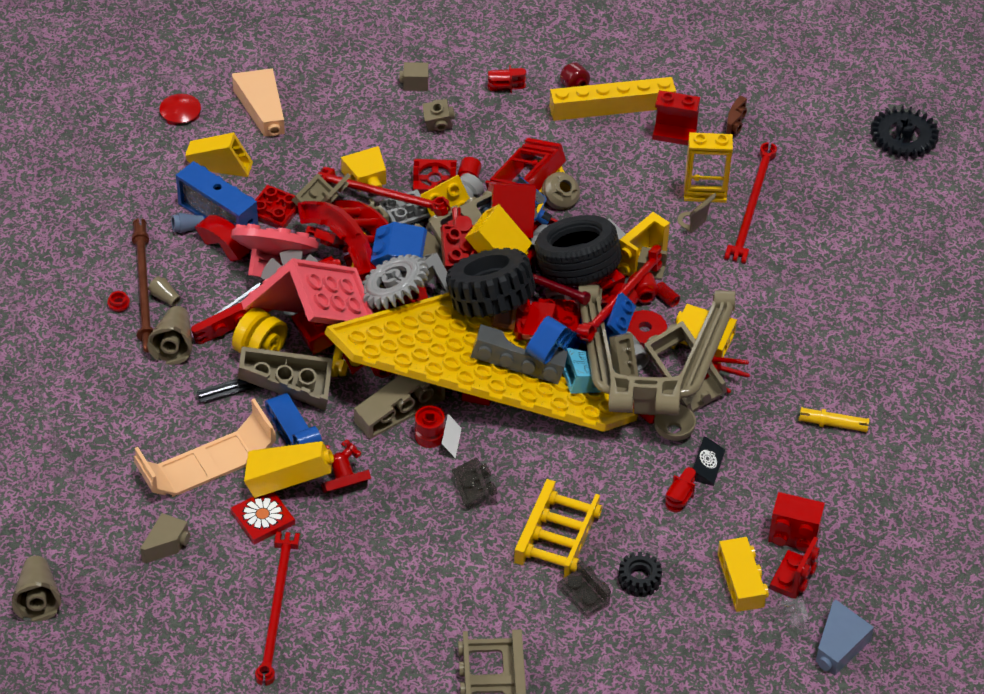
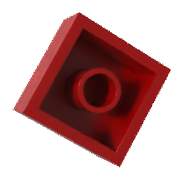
[768,492,825,552]

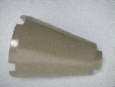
[147,306,193,365]
[12,556,61,622]

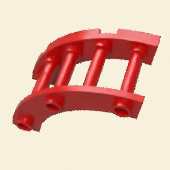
[297,200,389,276]

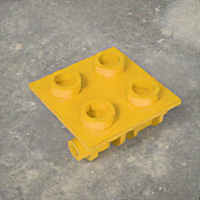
[420,175,470,226]

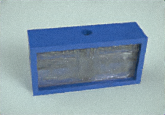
[176,161,258,226]

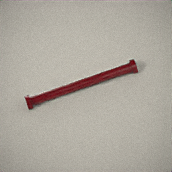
[533,273,591,305]

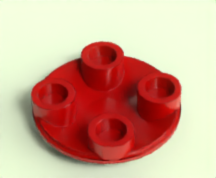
[159,94,201,125]

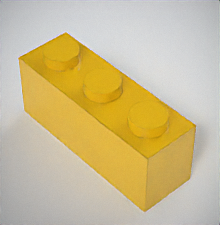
[717,537,769,612]

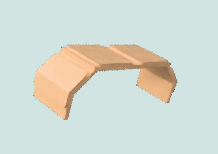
[134,399,276,497]

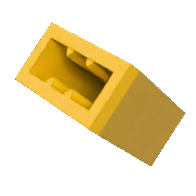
[185,132,253,177]

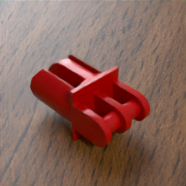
[488,65,526,93]
[665,467,696,513]

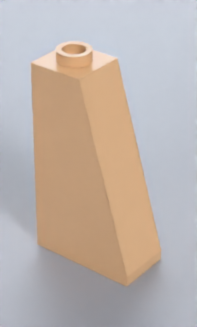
[232,68,285,136]

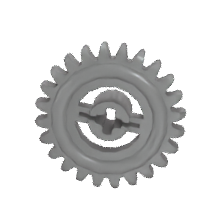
[362,254,430,310]

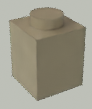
[399,62,429,91]

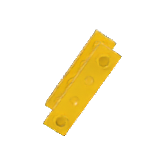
[514,479,603,579]

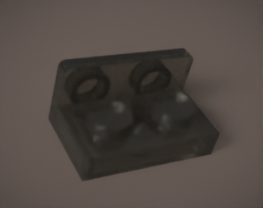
[452,458,498,510]
[557,561,611,619]

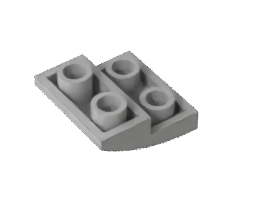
[378,190,431,224]

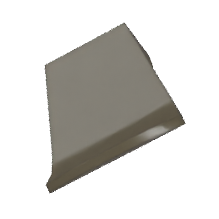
[677,193,716,233]

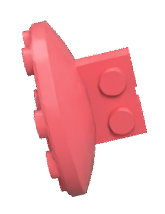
[231,224,319,278]

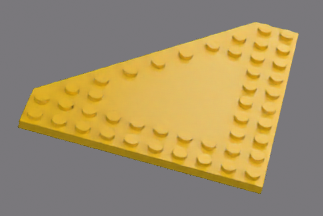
[325,292,639,432]

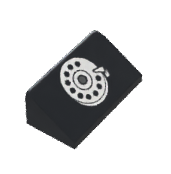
[693,437,725,486]

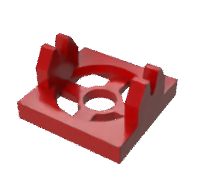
[413,159,457,194]

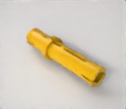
[799,407,869,433]

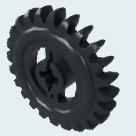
[870,105,939,159]

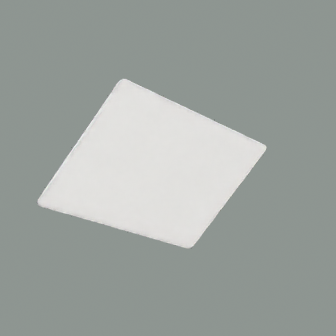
[442,414,462,458]

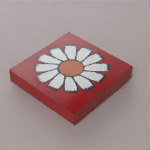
[230,492,295,545]

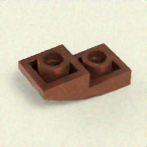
[726,95,747,135]

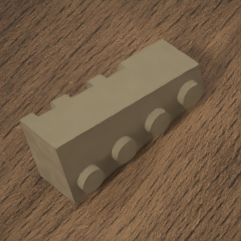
[354,375,445,440]

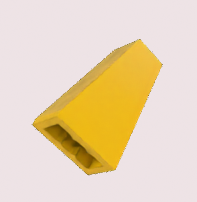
[244,441,334,498]

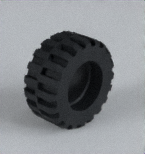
[446,248,536,318]

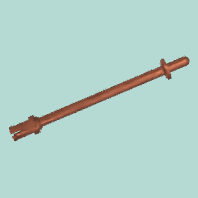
[132,218,154,353]

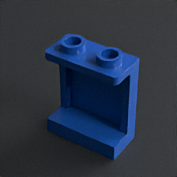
[575,293,636,351]

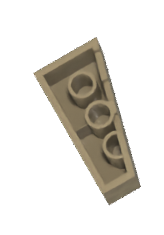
[238,347,333,410]

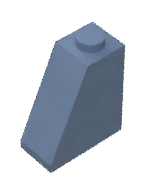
[816,599,874,675]

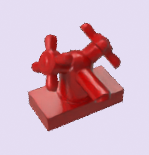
[321,439,371,493]

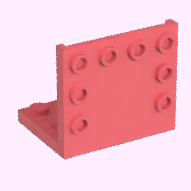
[241,258,374,325]

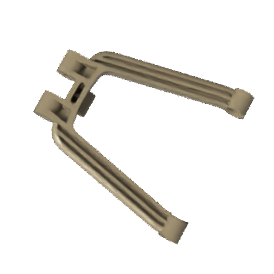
[578,284,736,415]

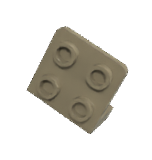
[292,173,351,206]

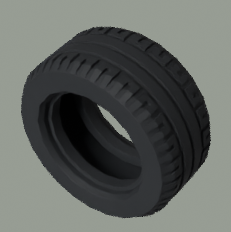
[534,215,622,286]

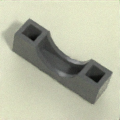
[471,324,568,385]

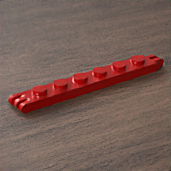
[191,259,341,345]

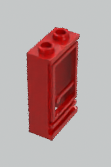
[485,138,566,191]

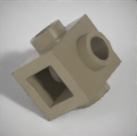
[422,99,455,131]

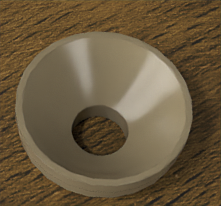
[542,172,580,210]
[654,404,696,441]

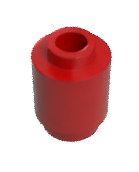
[457,157,482,178]

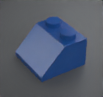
[370,222,427,267]

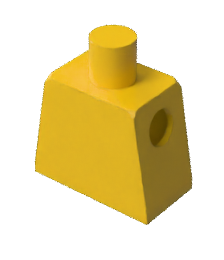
[341,146,386,195]

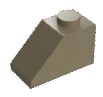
[140,513,191,563]

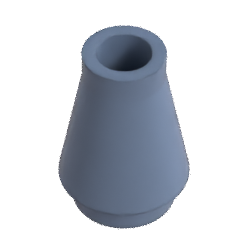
[171,213,204,234]

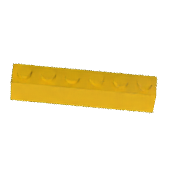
[549,77,676,121]

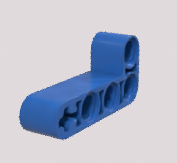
[525,316,583,364]
[265,393,322,446]

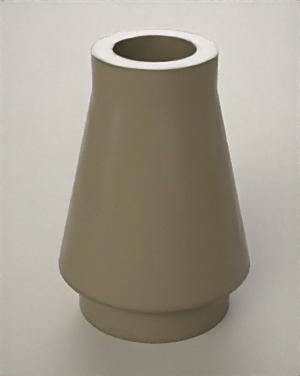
[148,276,181,307]

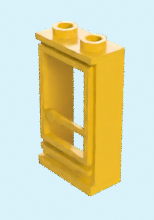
[684,132,733,203]

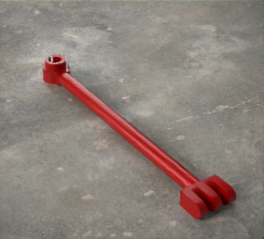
[724,142,777,264]
[318,167,451,216]
[576,245,662,342]
[255,531,300,686]

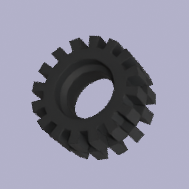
[618,552,662,597]

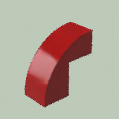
[195,215,251,261]

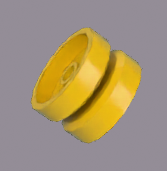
[232,308,288,353]

